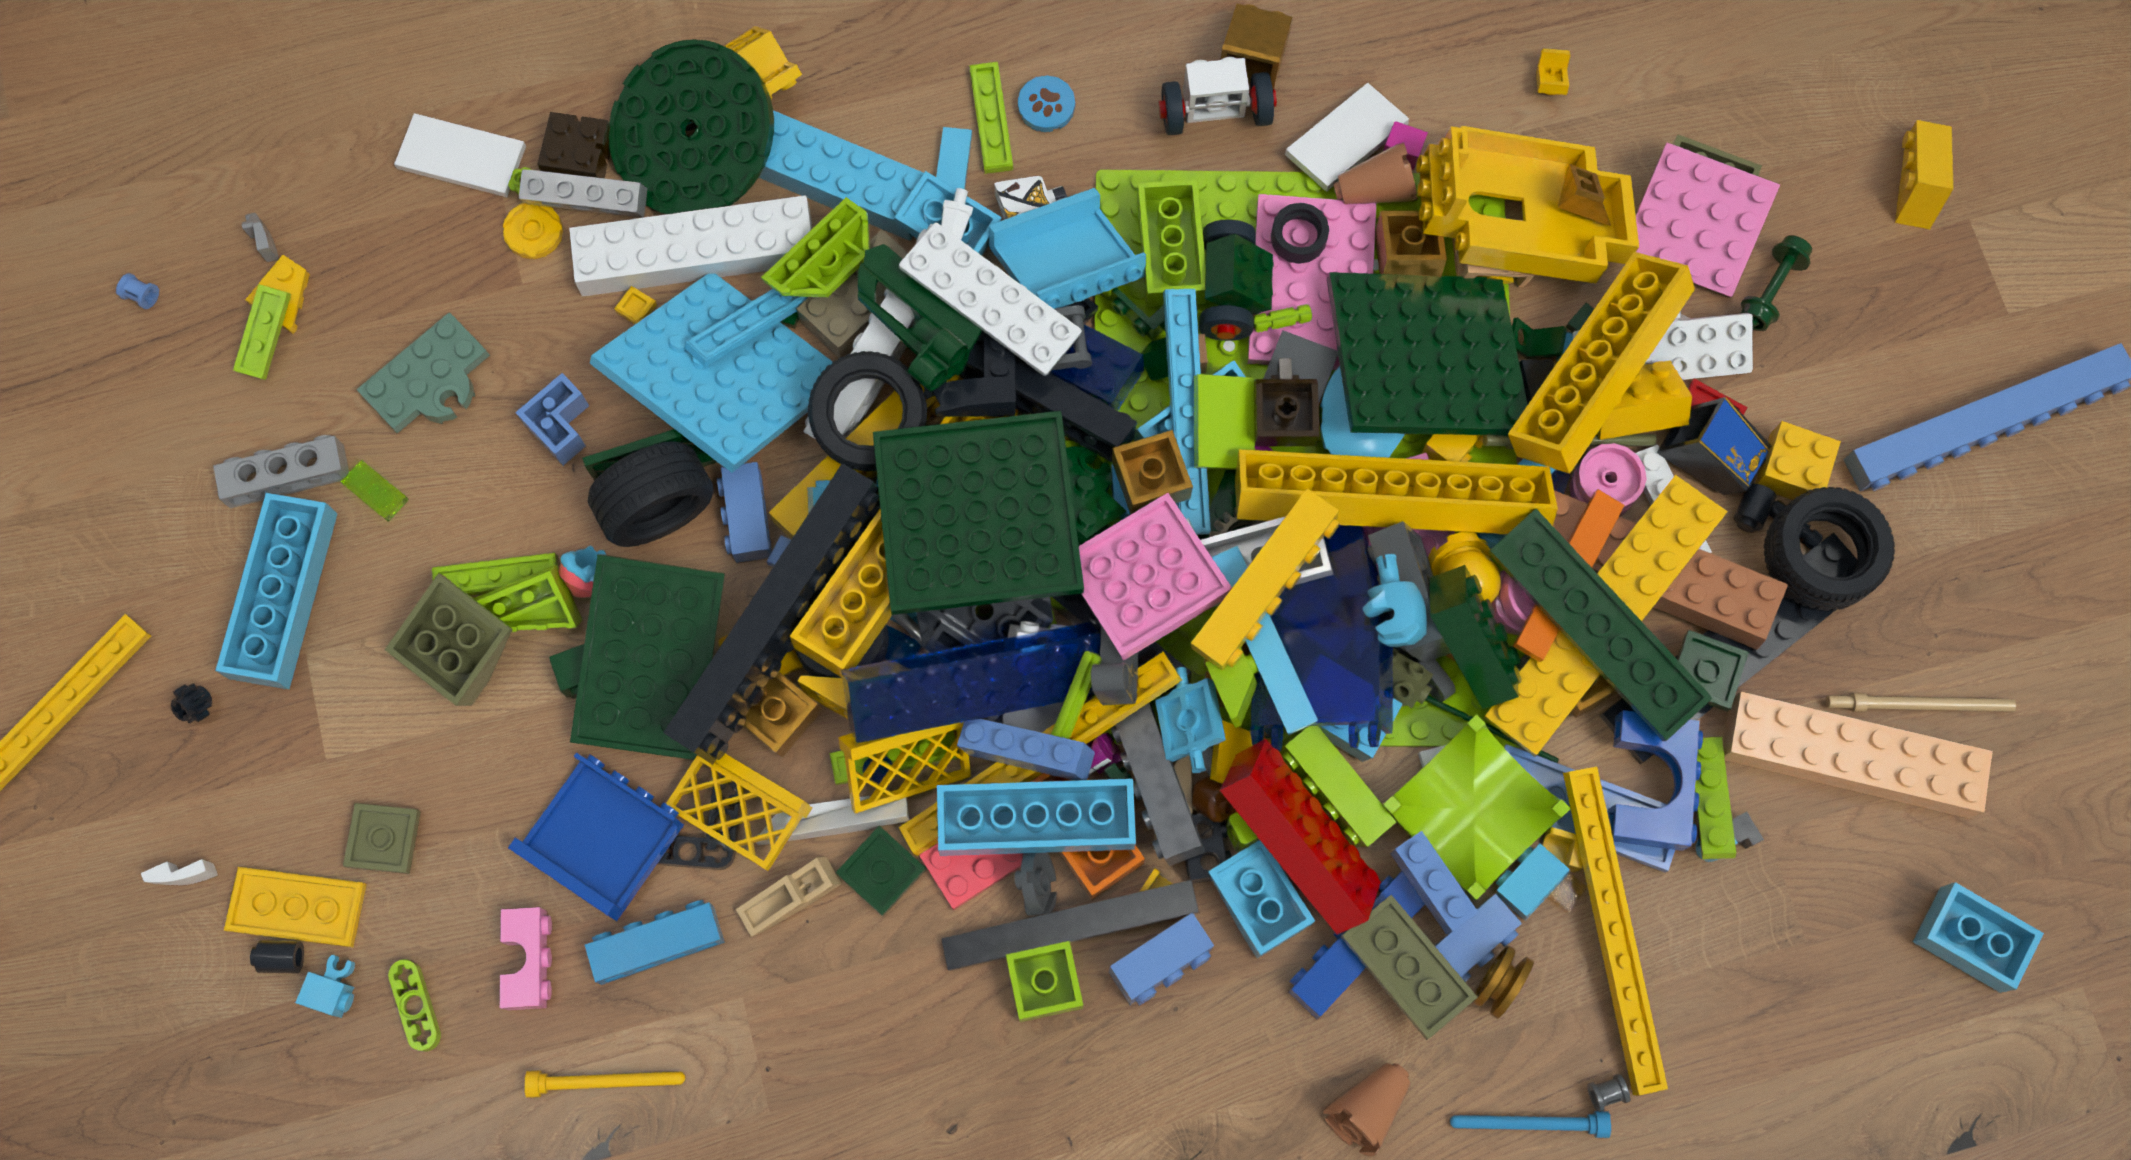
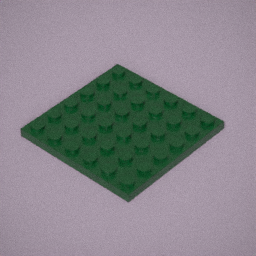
[1326,272,1528,436]
[873,411,1084,615]

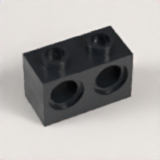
[1185,814,1232,884]

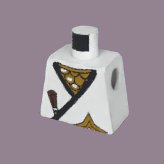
[994,176,1067,220]

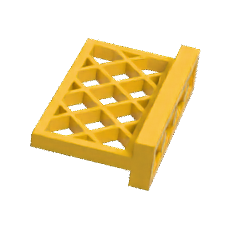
[838,702,971,813]
[666,753,813,871]

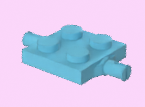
[1155,667,1226,773]

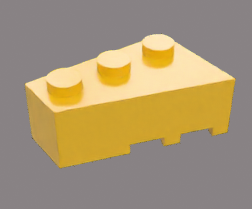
[1895,120,1954,230]

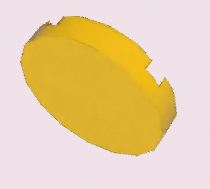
[503,203,563,259]

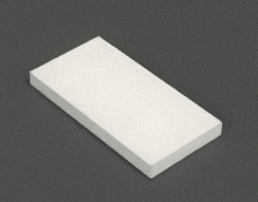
[1285,83,1409,192]
[394,113,526,197]

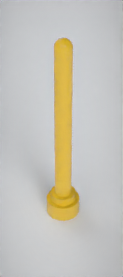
[525,1070,685,1098]

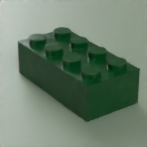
[1430,565,1521,709]

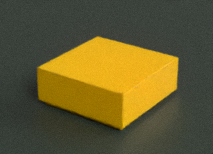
[614,286,657,324]

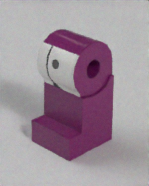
[1086,732,1122,774]

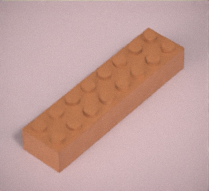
[1553,490,1788,650]

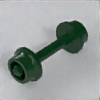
[1740,235,1812,331]

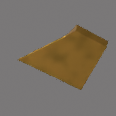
[1558,164,1611,226]

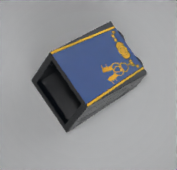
[1657,397,1772,495]

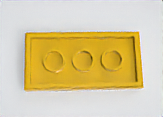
[224,867,367,948]

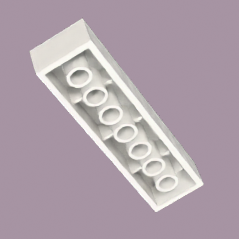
[569,195,812,297]

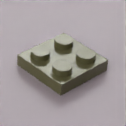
[343,803,421,874]

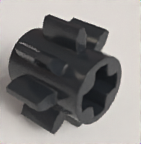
[171,683,212,723]

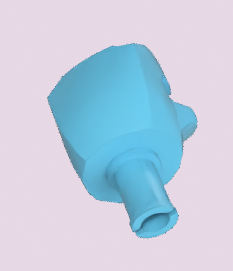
[1362,554,1427,647]

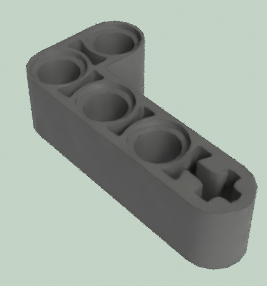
[1091,626,1138,705]

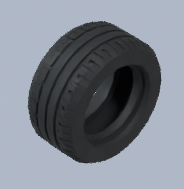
[808,351,927,471]
[588,441,713,547]
[1764,487,1895,611]

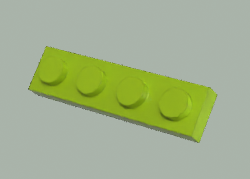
[1695,737,1736,859]

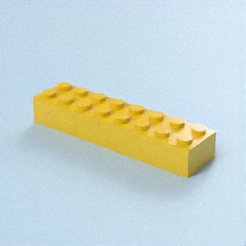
[1508,252,1695,474]

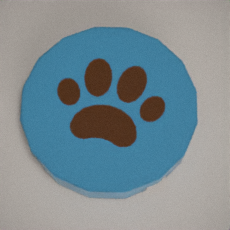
[1018,75,1075,132]

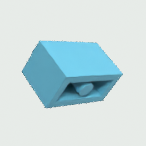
[1496,844,1570,921]

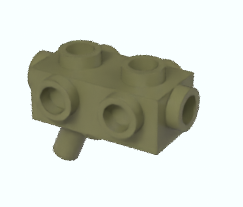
[1358,641,1434,708]

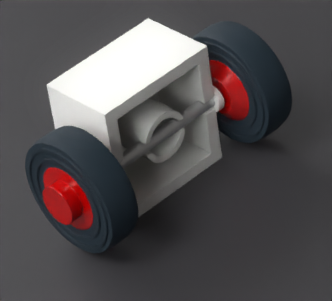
[1158,57,1277,135]

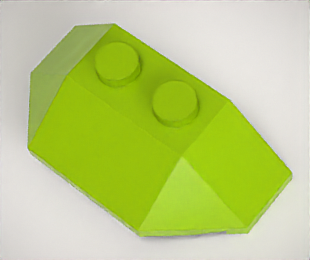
[761,197,870,297]

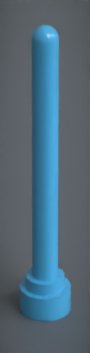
[1450,1111,1611,1138]

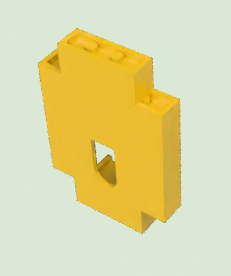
[1416,126,1639,284]

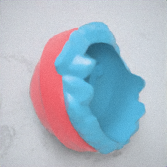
[558,545,606,598]

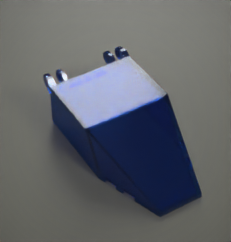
[1250,525,1393,751]

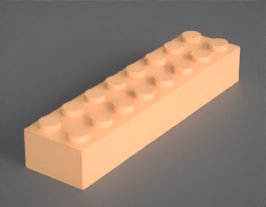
[1723,692,1993,818]

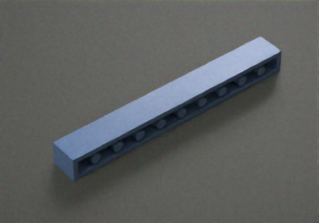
[1843,343,2131,491]

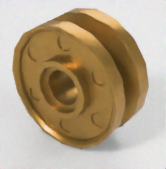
[1472,945,1534,1019]

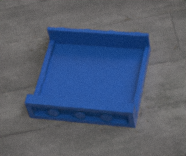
[508,753,684,921]

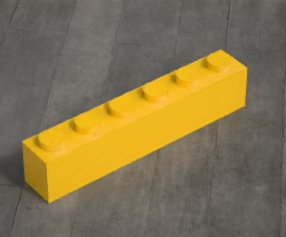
[1191,488,1340,670]

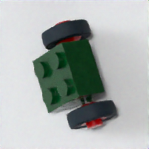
[1199,219,1274,341]

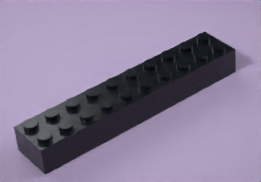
[663,463,880,765]

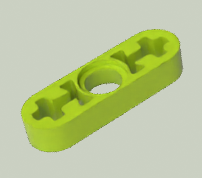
[388,959,441,1052]

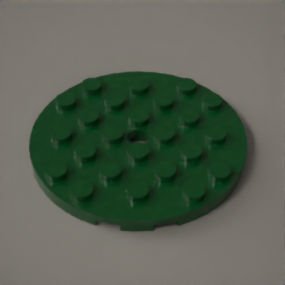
[609,39,774,215]

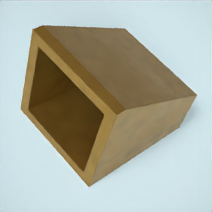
[1220,3,1292,89]

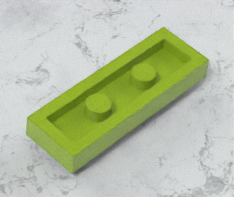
[233,284,291,380]

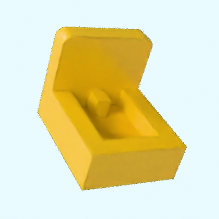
[1536,48,1570,95]

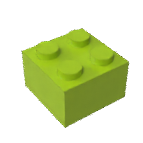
[1006,941,1083,1022]

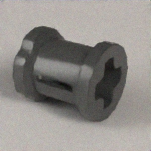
[1587,1074,1631,1112]

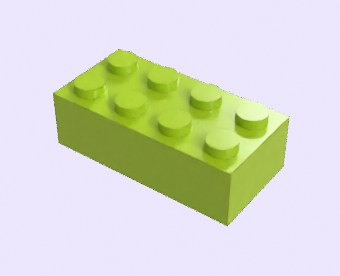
[1137,179,1206,307]
[1275,723,1396,847]

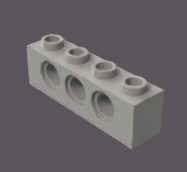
[519,169,647,218]
[213,435,350,508]

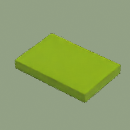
[1194,374,1255,470]

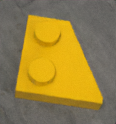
[245,255,310,334]

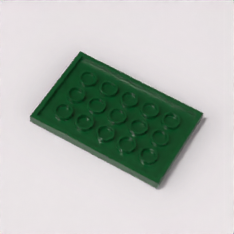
[570,554,725,760]

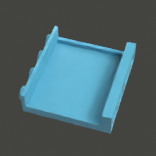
[989,188,1146,309]

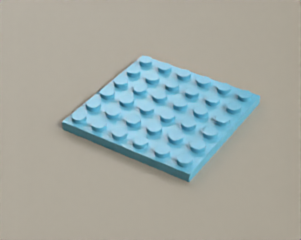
[590,274,833,473]

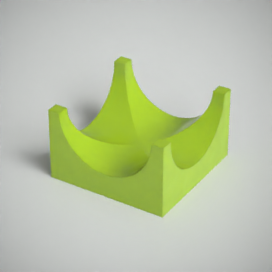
[1383,714,1571,900]

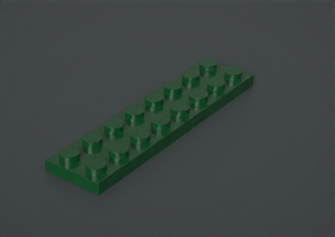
[1488,509,1713,742]

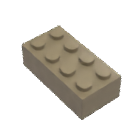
[797,230,908,358]

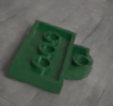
[1066,446,1127,545]

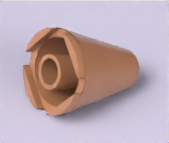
[1333,142,1418,204]
[1323,1063,1411,1157]

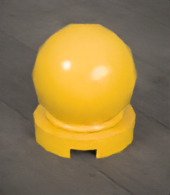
[1428,532,1501,603]

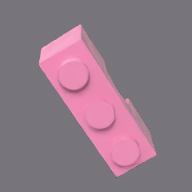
[500,907,552,1010]

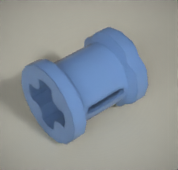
[116,273,159,309]

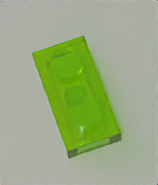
[341,460,409,522]

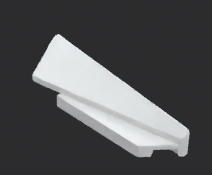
[756,796,910,845]

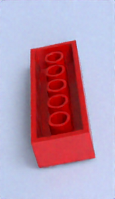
[1220,739,1381,935]

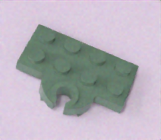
[356,312,490,433]

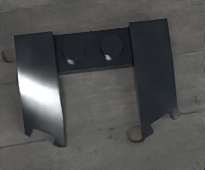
[924,330,1016,417]

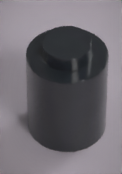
[1733,483,1777,533]
[250,940,304,974]

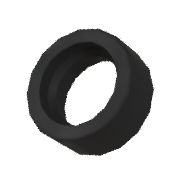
[1271,202,1329,264]

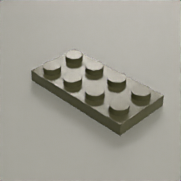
[1341,895,1478,1040]

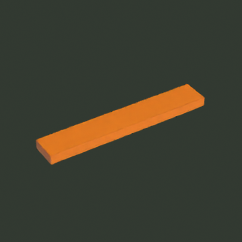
[1513,489,1625,662]

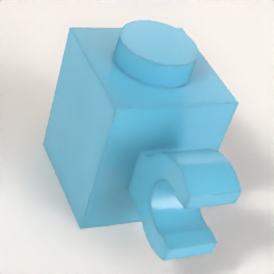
[295,955,355,1018]

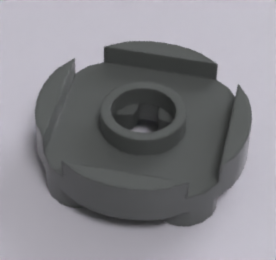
[1014,853,1057,916]

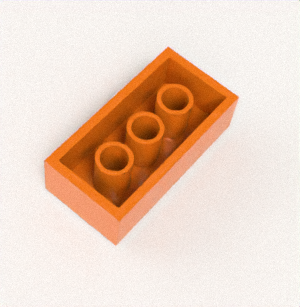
[1031,773,1145,900]

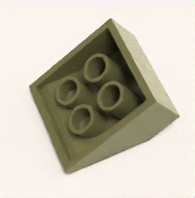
[385,573,513,706]

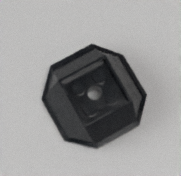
[916,597,1053,681]

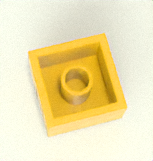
[1755,421,1841,500]

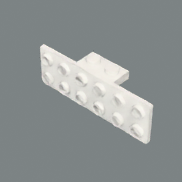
[899,223,1082,376]
[1573,311,1753,380]

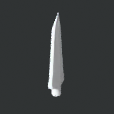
[941,188,973,240]

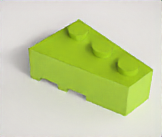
[473,564,583,632]

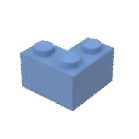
[515,373,589,466]

